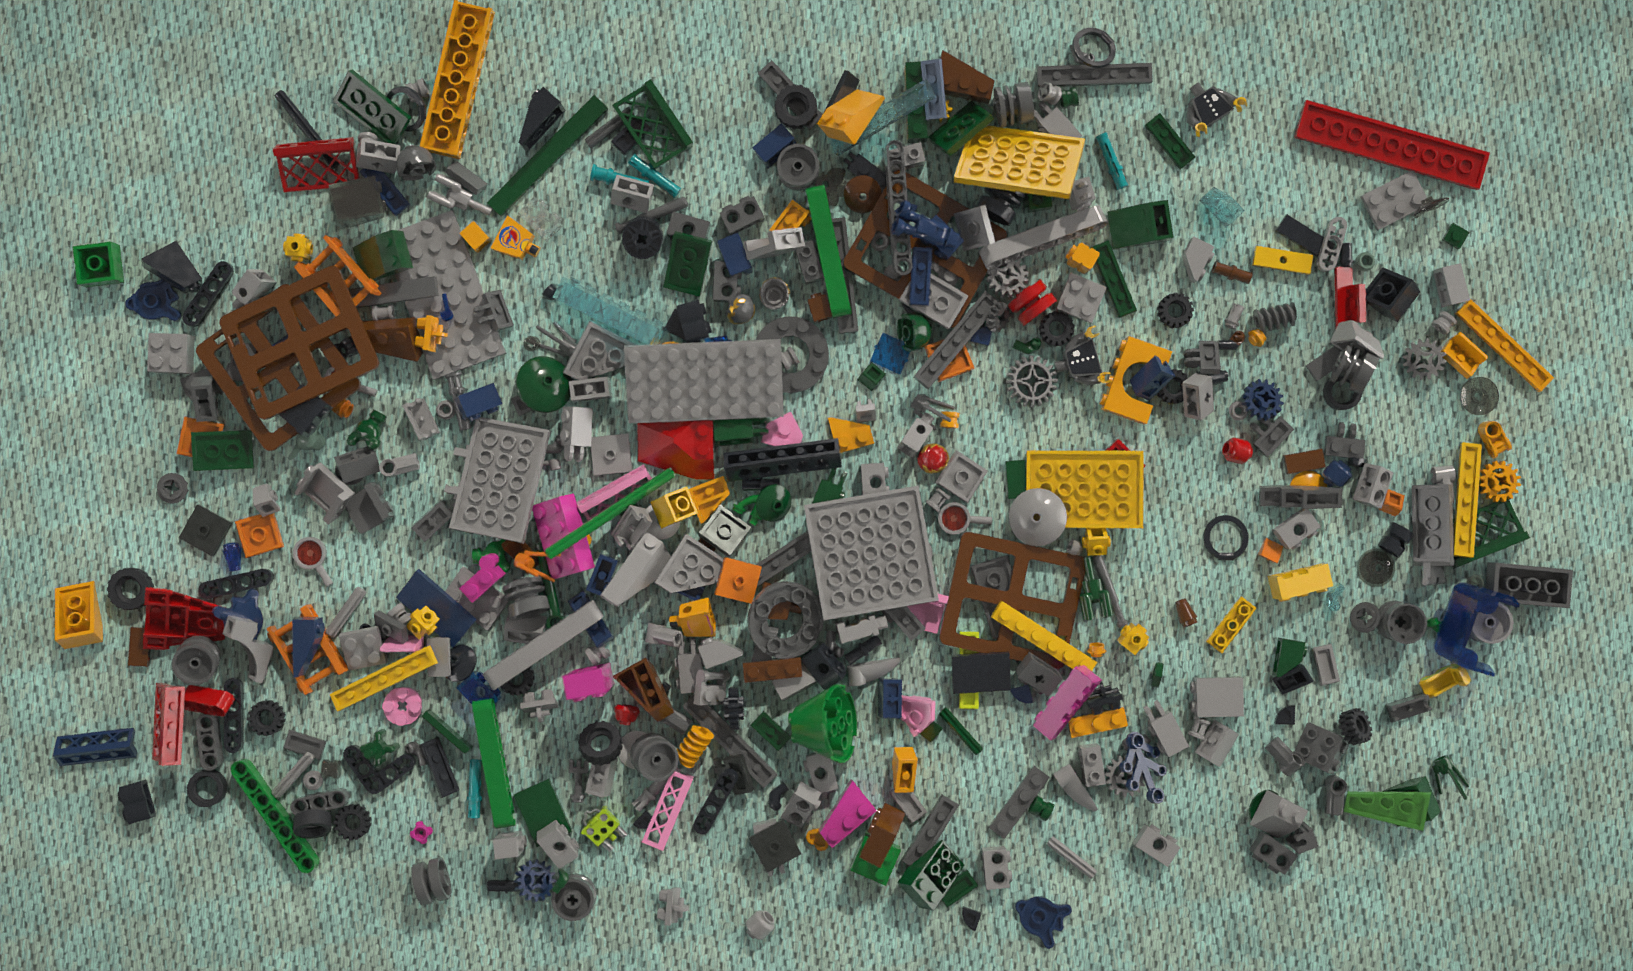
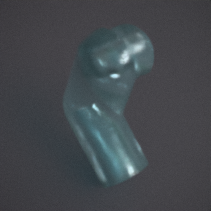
[1326,582,1345,612]

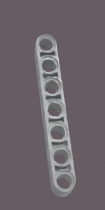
[979,205,1108,270]
[482,600,604,690]

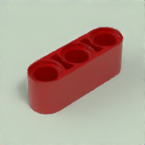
[184,685,235,717]

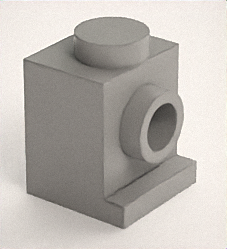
[252,484,281,517]

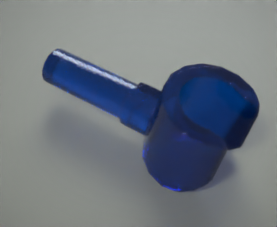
[440,293,454,322]

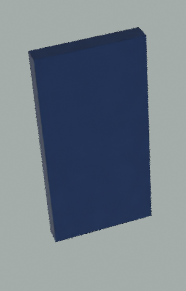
[396,569,477,648]

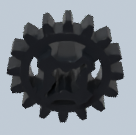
[724,687,744,730]

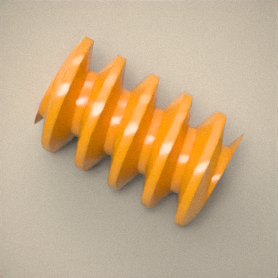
[676,725,714,768]

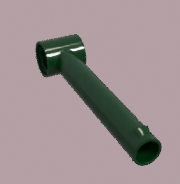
[534,543,565,629]

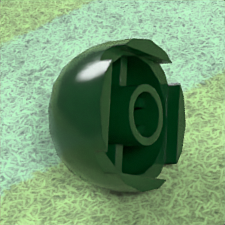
[897,313,932,352]

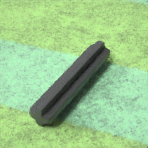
[585,107,635,148]

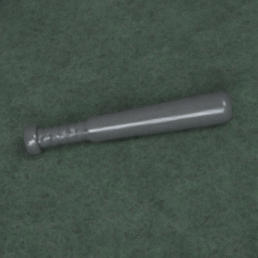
[615,197,688,234]
[1091,555,1128,628]

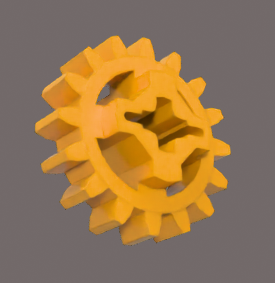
[1479,461,1521,502]

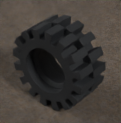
[1157,293,1194,328]
[1039,311,1075,347]
[1157,369,1188,404]
[500,666,535,696]
[247,700,286,736]
[1338,708,1373,746]
[334,804,372,841]

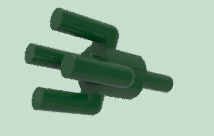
[1079,557,1113,621]
[360,729,400,767]

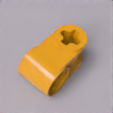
[1478,421,1512,459]

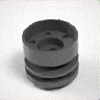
[993,82,1034,128]
[1329,344,1379,395]
[502,576,550,620]
[1376,600,1427,644]

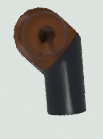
[1218,330,1245,350]

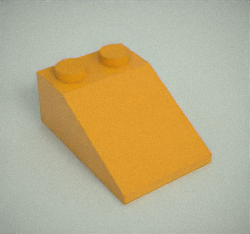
[817,89,885,145]
[55,581,103,649]

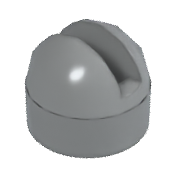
[1066,539,1083,556]

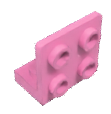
[907,594,949,634]

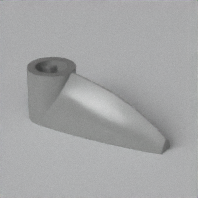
[847,657,900,686]
[1053,764,1098,811]

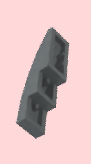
[1259,485,1343,509]

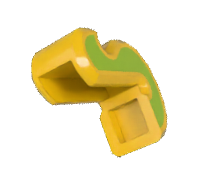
[1419,663,1471,698]

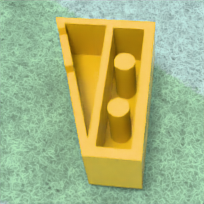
[1267,563,1333,602]

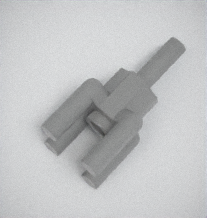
[427,173,492,216]

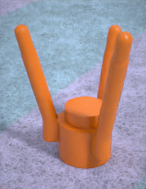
[514,550,561,582]

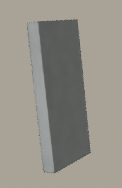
[970,555,1026,640]

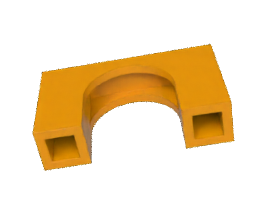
[1099,336,1173,425]

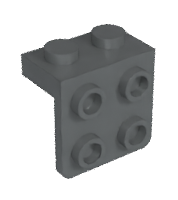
[345,482,394,533]
[1295,723,1349,774]

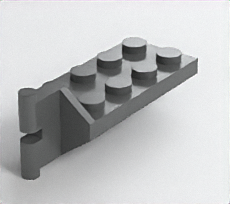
[1412,484,1454,586]

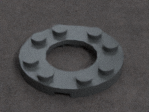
[756,316,829,393]
[747,581,824,659]

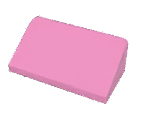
[380,635,424,652]

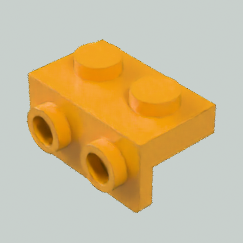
[769,199,811,231]
[1440,332,1488,379]

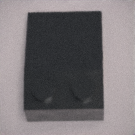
[519,87,566,153]

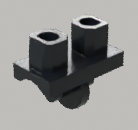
[1086,681,1123,715]

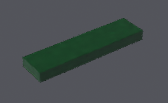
[1090,240,1137,318]

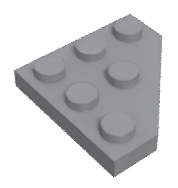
[563,320,637,380]
[654,534,724,593]

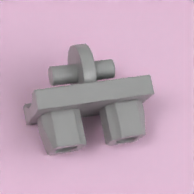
[520,689,559,722]
[657,887,689,926]

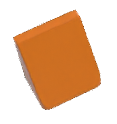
[1379,489,1405,516]
[1257,538,1283,564]

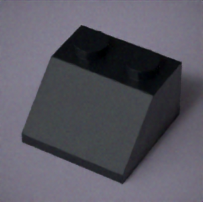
[1365,267,1420,322]

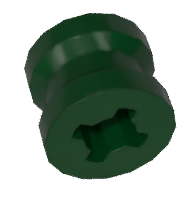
[1060,87,1079,109]

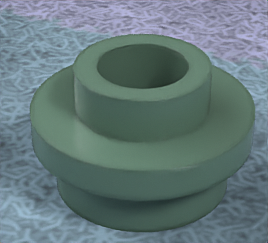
[1355,252,1375,271]

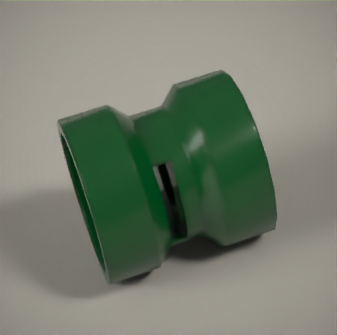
[1028,795,1054,821]

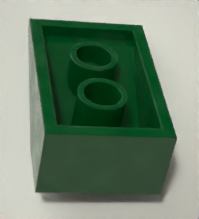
[352,230,413,281]

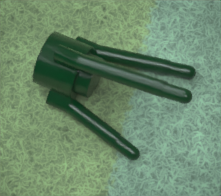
[1432,755,1470,800]

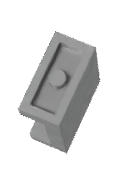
[744,227,805,260]
[294,462,355,524]
[1190,676,1244,717]

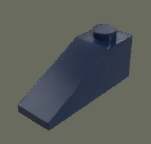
[292,617,325,677]

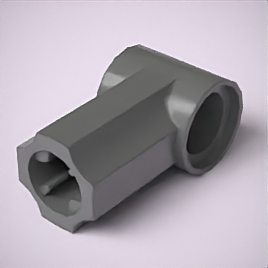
[660,709,692,735]
[1265,736,1305,776]
[1324,774,1347,815]

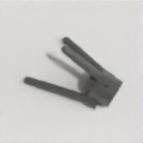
[534,322,577,358]
[910,394,955,431]

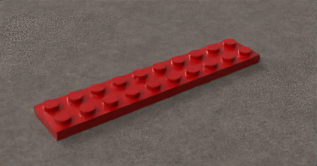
[1294,100,1490,190]

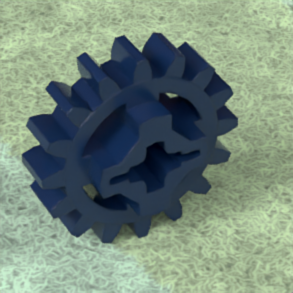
[1241,379,1284,421]
[514,859,557,903]

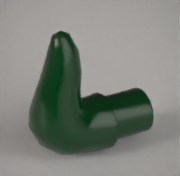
[552,868,569,894]

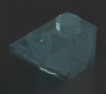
[1199,187,1245,228]

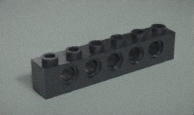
[723,438,842,482]

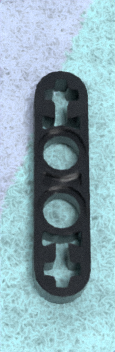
[182,261,234,327]
[198,569,274,599]
[224,677,244,753]
[693,768,738,834]

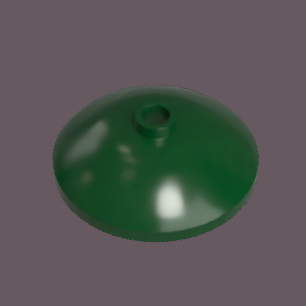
[516,356,572,413]

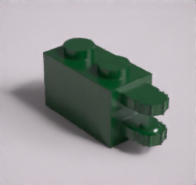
[713,417,769,447]
[812,468,848,504]

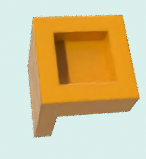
[459,221,492,253]

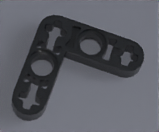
[343,745,416,794]

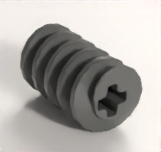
[1253,302,1297,332]

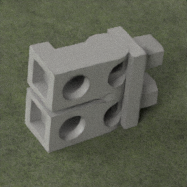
[835,614,888,643]

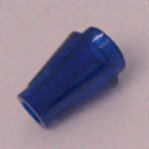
[222,542,242,571]

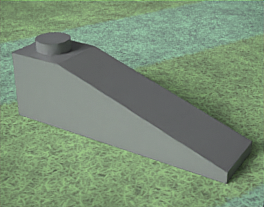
[600,532,671,607]

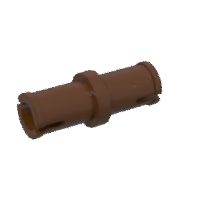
[1212,261,1252,284]

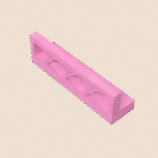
[577,464,652,521]
[642,771,694,851]

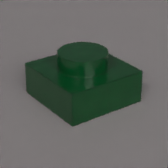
[1442,223,1470,249]

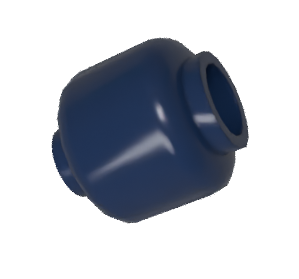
[1322,460,1352,488]

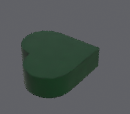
[1151,662,1164,688]

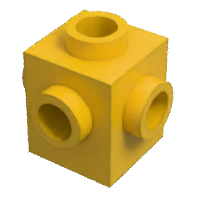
[283,233,313,262]
[1082,528,1111,556]
[406,606,439,640]
[1117,623,1150,655]

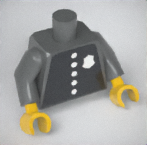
[1187,82,1248,137]
[1054,325,1112,385]

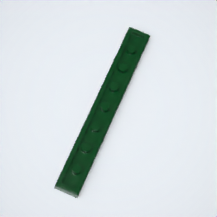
[487,95,608,217]

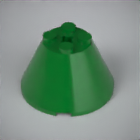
[788,684,857,763]

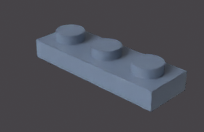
[921,59,947,120]

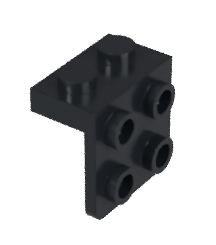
[279,385,332,438]

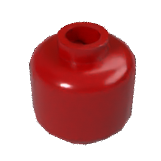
[1222,437,1253,464]

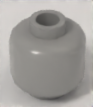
[746,910,775,940]

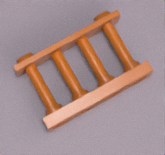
[294,235,382,316]
[266,604,349,695]

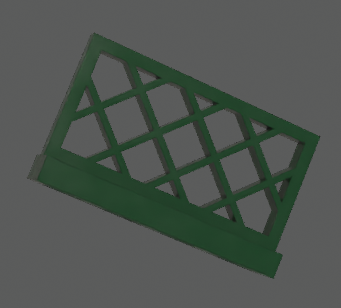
[612,79,693,170]
[1452,499,1530,569]

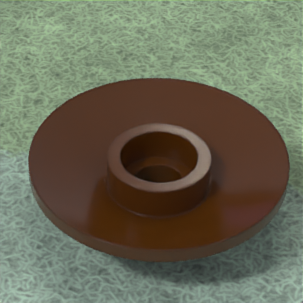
[843,175,882,213]

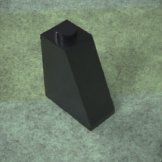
[141,241,202,294]

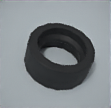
[1323,376,1363,410]
[187,769,228,807]
[293,809,331,839]

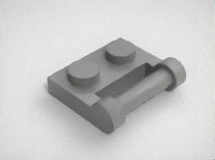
[694,670,730,705]

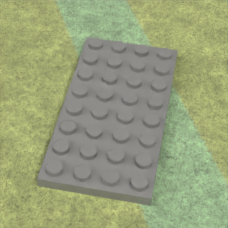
[395,210,506,380]
[624,339,784,423]

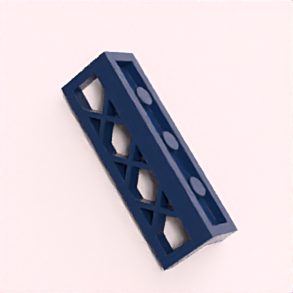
[52,728,137,766]

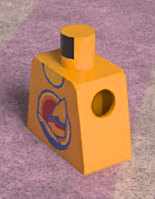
[491,216,541,260]

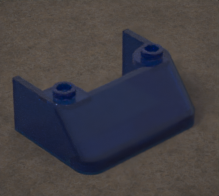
[1433,582,1520,677]

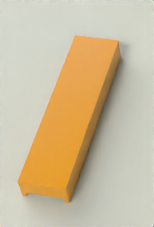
[420,0,495,159]

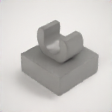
[856,399,876,423]

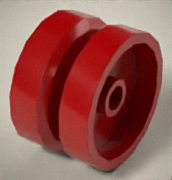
[1007,279,1057,326]

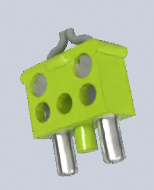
[581,805,627,852]

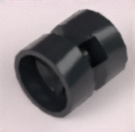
[1378,522,1414,558]

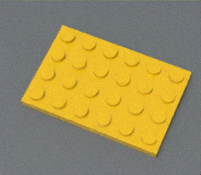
[954,126,1085,199]
[1026,450,1144,528]

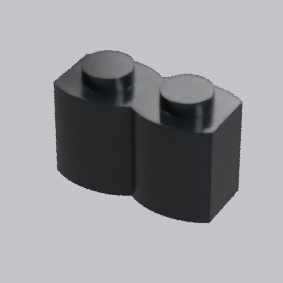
[676,299,712,343]
[117,779,156,825]

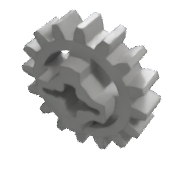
[987,259,1029,298]
[1403,338,1447,380]
[1104,754,1145,797]

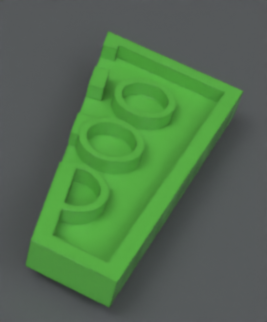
[1344,791,1431,831]

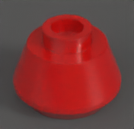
[614,704,640,725]

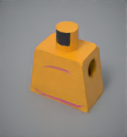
[669,598,716,637]

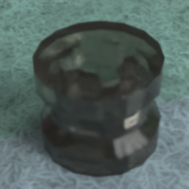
[321,759,341,779]

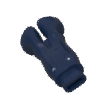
[891,200,960,248]

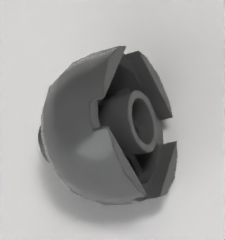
[396,145,436,181]

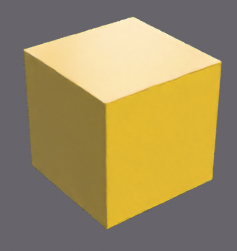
[650,487,698,529]

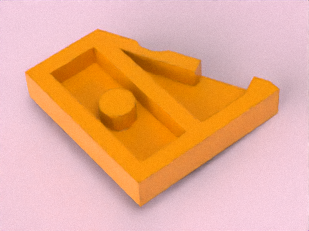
[828,417,874,453]
[688,476,730,524]

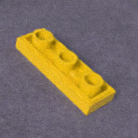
[1252,246,1313,275]
[1206,596,1257,653]

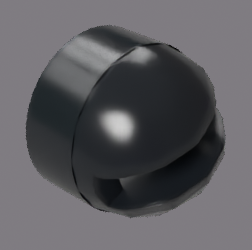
[542,284,559,301]

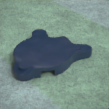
[125,279,182,322]
[212,589,263,640]
[1015,896,1072,949]

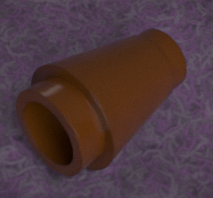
[1175,598,1198,628]

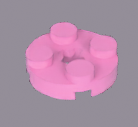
[382,687,422,726]

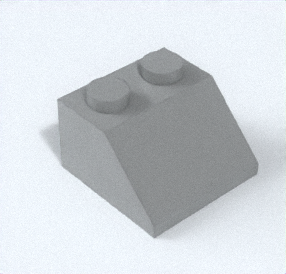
[1330,320,1384,359]
[698,637,744,669]
[1250,790,1308,838]

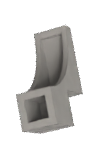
[223,615,273,683]

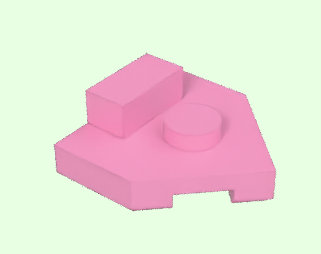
[761,411,803,446]
[901,695,936,737]

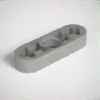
[1317,217,1347,272]

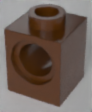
[808,292,833,323]

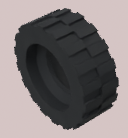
[775,84,817,130]
[107,568,154,610]
[578,721,623,766]

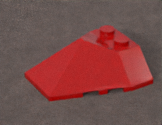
[637,420,715,480]
[143,587,225,650]

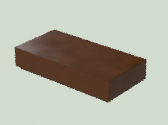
[1283,449,1326,474]
[128,627,150,667]

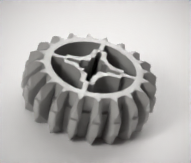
[1005,355,1058,407]

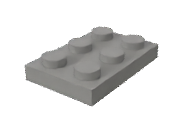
[1360,170,1430,230]
[899,274,968,330]
[445,566,509,631]

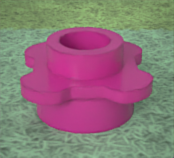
[410,821,433,844]

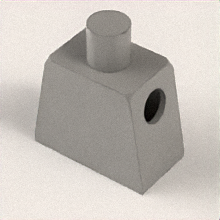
[232,269,277,309]
[897,413,934,458]

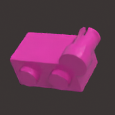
[459,553,506,603]

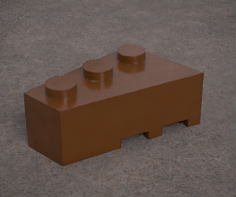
[940,50,995,104]
[362,317,423,362]
[612,658,674,722]
[859,803,905,868]

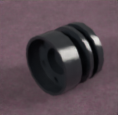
[975,187,1025,226]
[622,216,663,259]

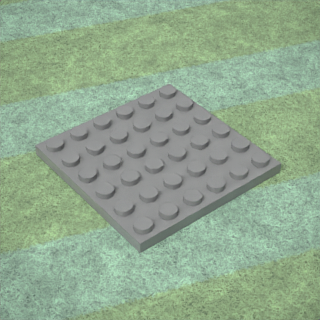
[804,485,939,620]

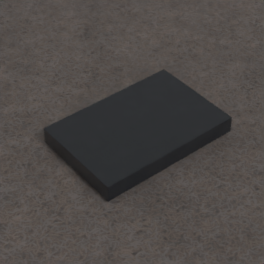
[951,651,1011,694]

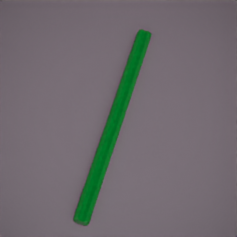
[545,468,675,559]

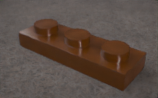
[743,657,802,683]

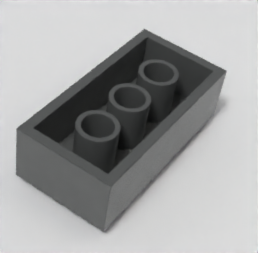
[1484,562,1573,608]

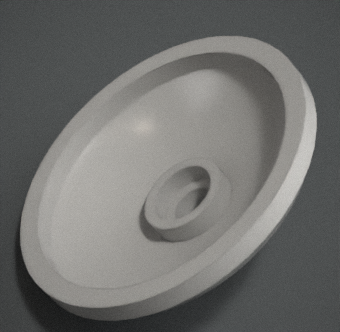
[1009,488,1067,546]

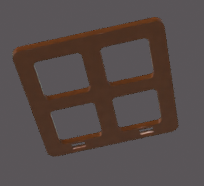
[843,170,1007,328]
[219,265,379,420]
[196,284,361,451]
[939,532,1085,669]

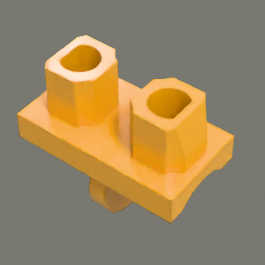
[415,315,448,352]

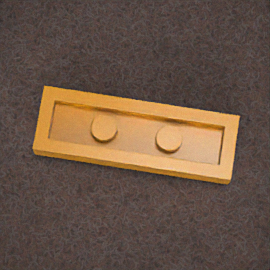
[1068,707,1128,738]

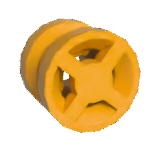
[939,411,960,428]

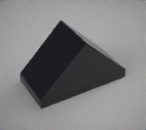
[1272,664,1314,695]

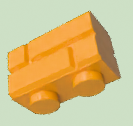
[1065,242,1099,274]

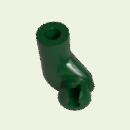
[1012,337,1042,354]

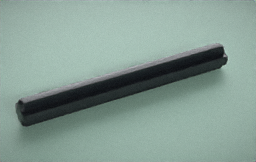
[274,90,340,169]

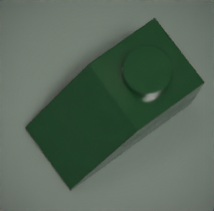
[1272,637,1307,677]

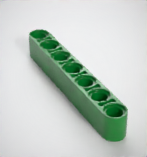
[806,185,852,318]
[472,698,516,829]
[231,759,320,873]

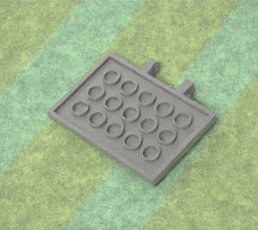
[444,417,551,544]

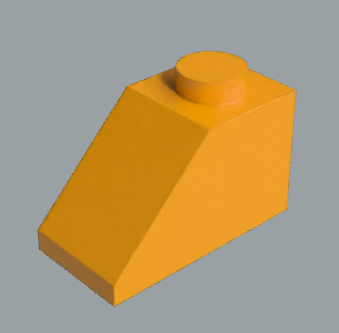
[892,747,918,793]

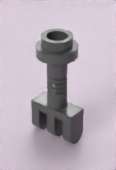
[569,759,589,802]

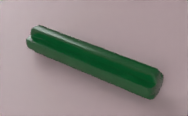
[939,707,983,755]

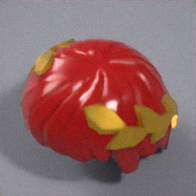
[917,443,949,474]

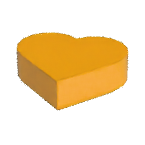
[806,828,829,851]

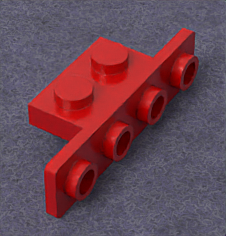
[1334,267,1367,328]

